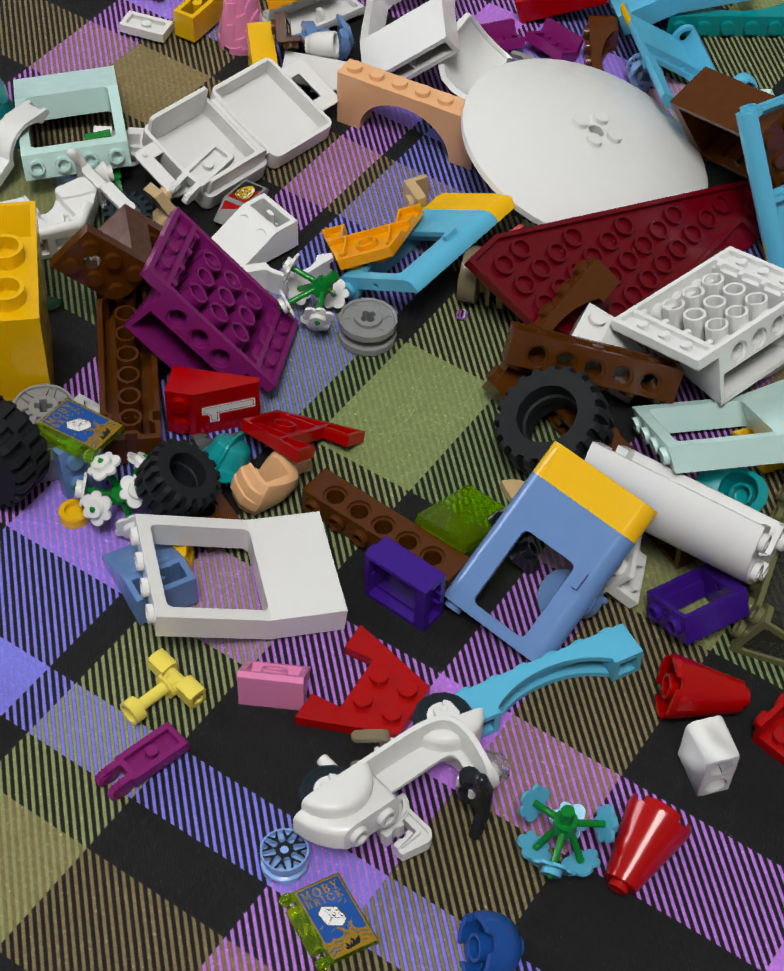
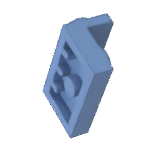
[52,439,108,499]

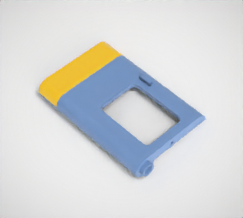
[444,441,658,661]

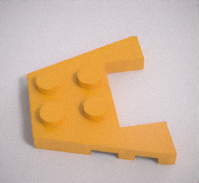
[321,203,424,270]

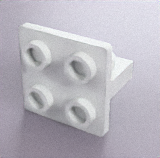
[603,535,647,609]

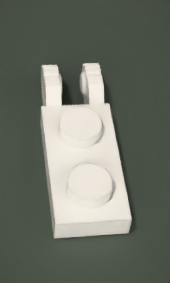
[169,141,235,205]

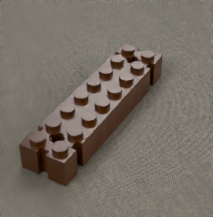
[96,280,163,464]

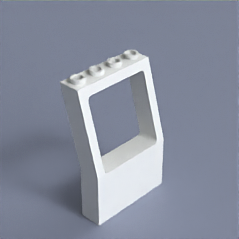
[359,0,460,80]
[129,511,348,639]

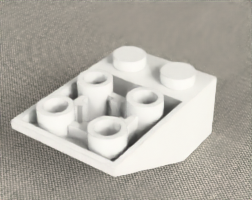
[211,193,298,265]

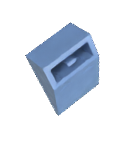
[102,544,198,625]

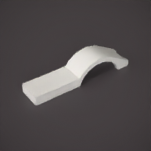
[0,100,50,187]
[240,253,333,296]

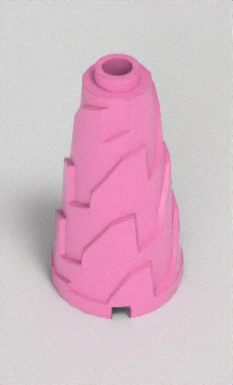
[218,0,263,56]

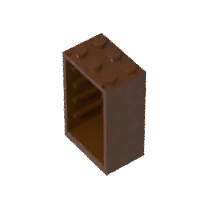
[670,66,784,189]

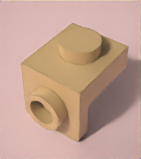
[403,174,429,208]
[143,182,176,226]

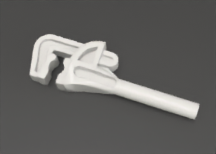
[317,754,432,862]

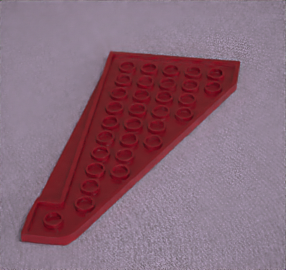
[464,180,761,335]

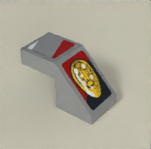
[213,179,269,226]

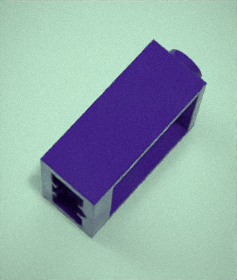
[364,536,446,633]
[646,563,749,645]

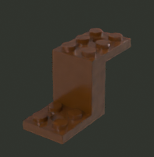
[50,204,163,304]

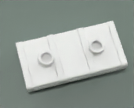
[262,0,365,38]

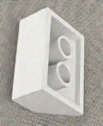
[282,50,347,94]

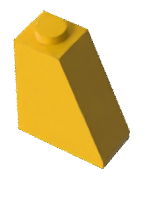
[247,21,278,66]

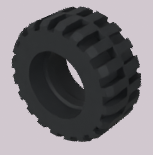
[494,365,615,478]
[0,395,50,508]

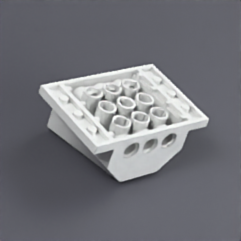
[612,246,784,406]

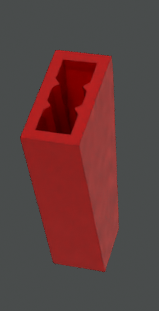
[515,0,609,23]

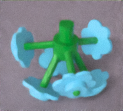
[517,784,618,879]

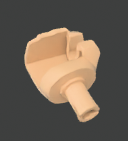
[230,450,312,515]

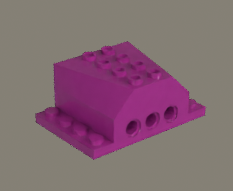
[123,207,299,393]

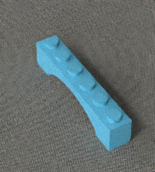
[455,623,643,739]

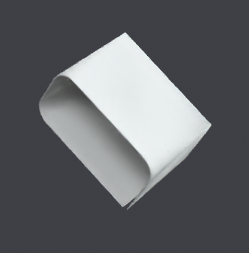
[678,715,740,796]

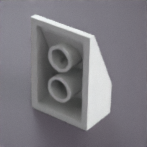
[557,302,646,404]

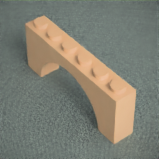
[337,59,474,170]

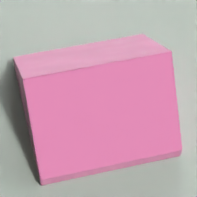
[237,660,311,711]

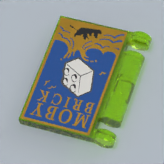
[34,398,124,463]
[278,872,379,971]

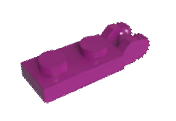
[94,722,190,801]

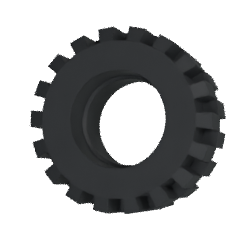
[134,438,221,517]

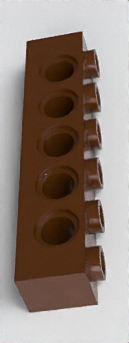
[502,321,684,404]
[302,468,470,601]

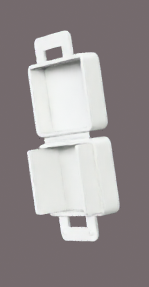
[135,58,338,209]

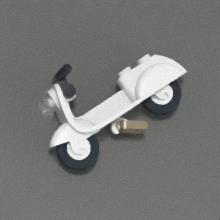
[293,692,510,850]

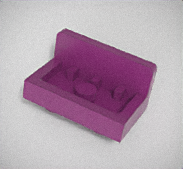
[480,18,526,54]
[525,18,584,61]

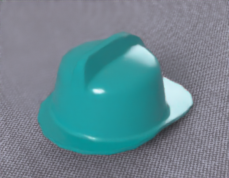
[202,431,251,484]
[697,467,769,511]

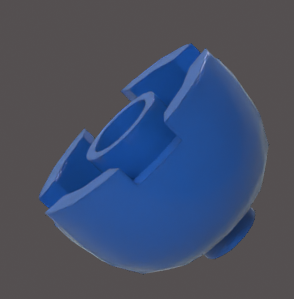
[457,910,524,971]

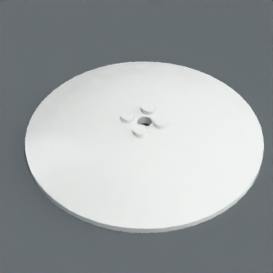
[461,58,708,225]

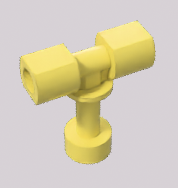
[120,648,206,725]

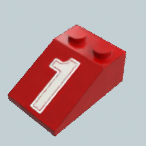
[164,366,261,435]

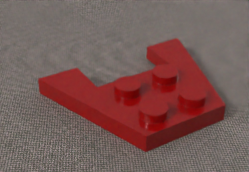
[241,410,365,463]
[295,624,430,738]

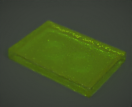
[415,484,505,553]

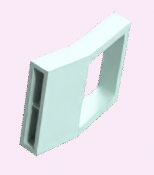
[13,65,132,181]
[631,379,784,474]

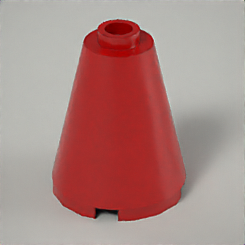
[655,653,751,720]
[605,794,692,896]

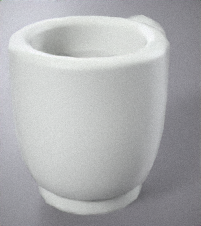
[305,31,340,60]

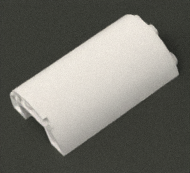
[585,441,784,584]

